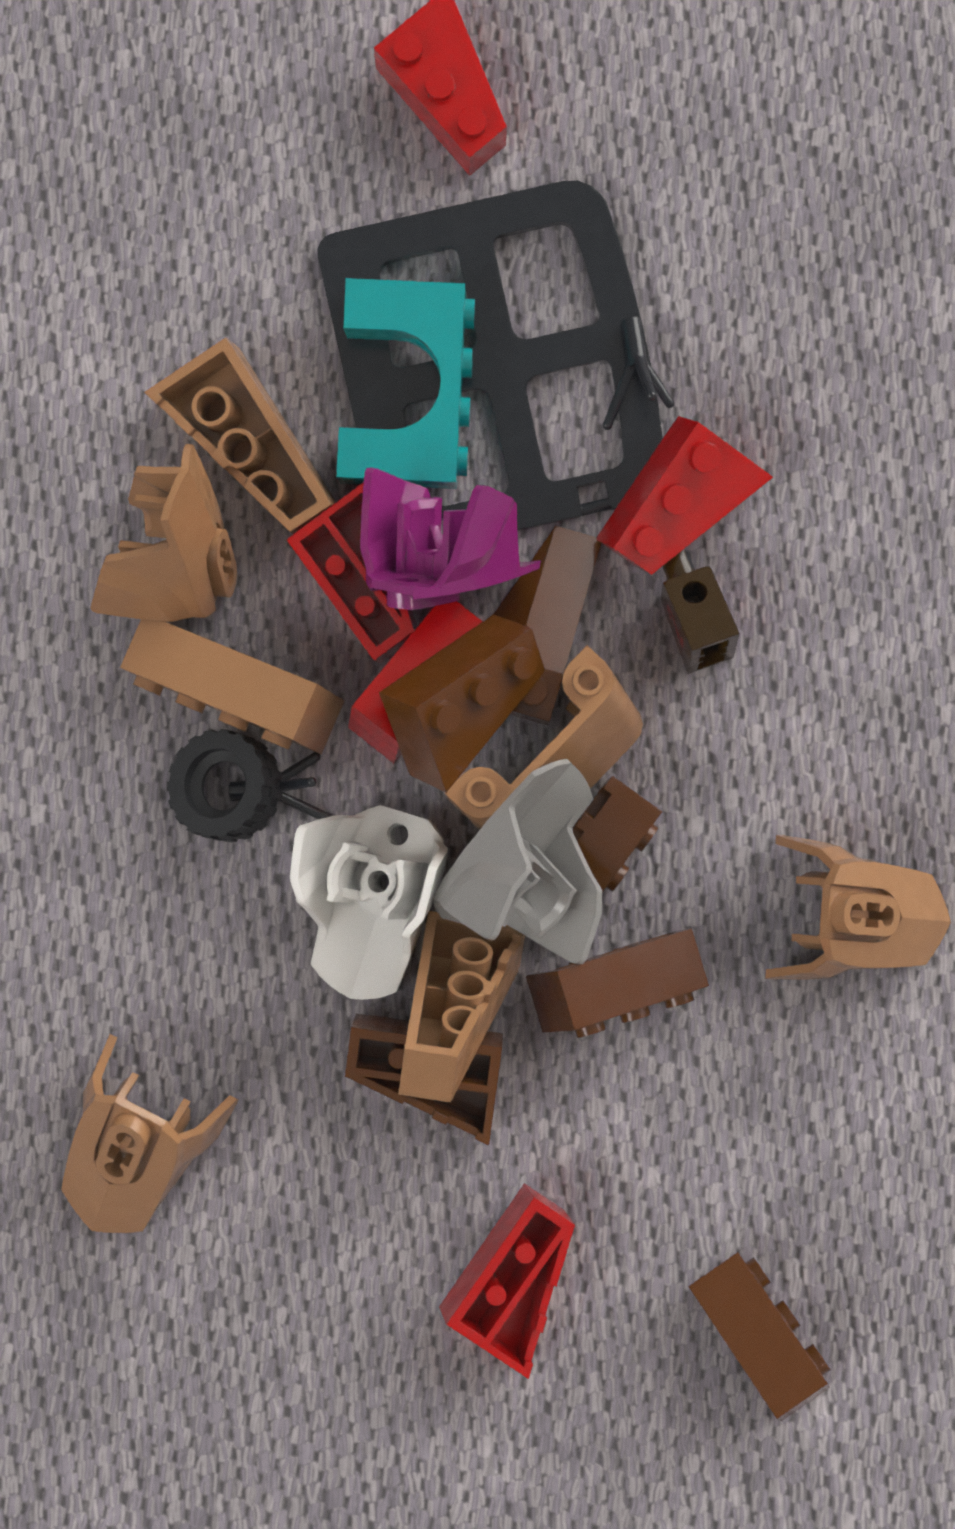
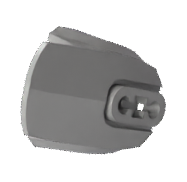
[433,759,602,964]

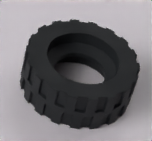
[167,729,282,842]

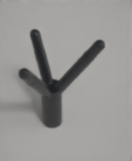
[602,317,674,430]
[229,752,334,819]

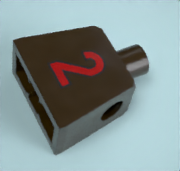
[661,550,740,674]

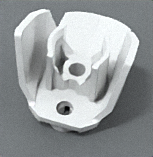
[290,805,448,1000]

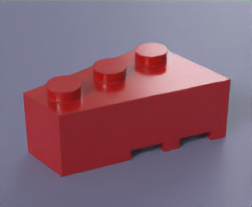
[374,0,507,176]
[596,416,773,575]
[439,1183,575,1379]

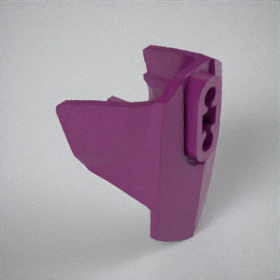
[360,467,541,610]

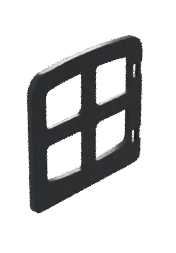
[317,180,663,531]

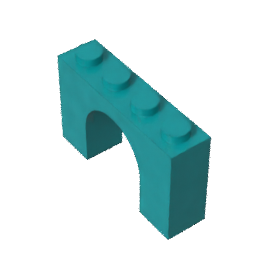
[336,278,475,489]

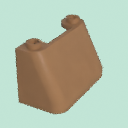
[444,645,643,830]

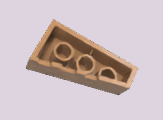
[144,337,336,534]
[120,619,344,755]

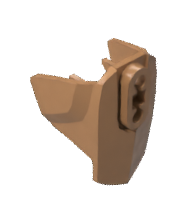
[90,444,237,622]
[765,835,951,980]
[61,1034,239,1233]

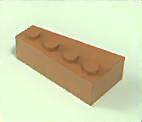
[398,911,525,1103]

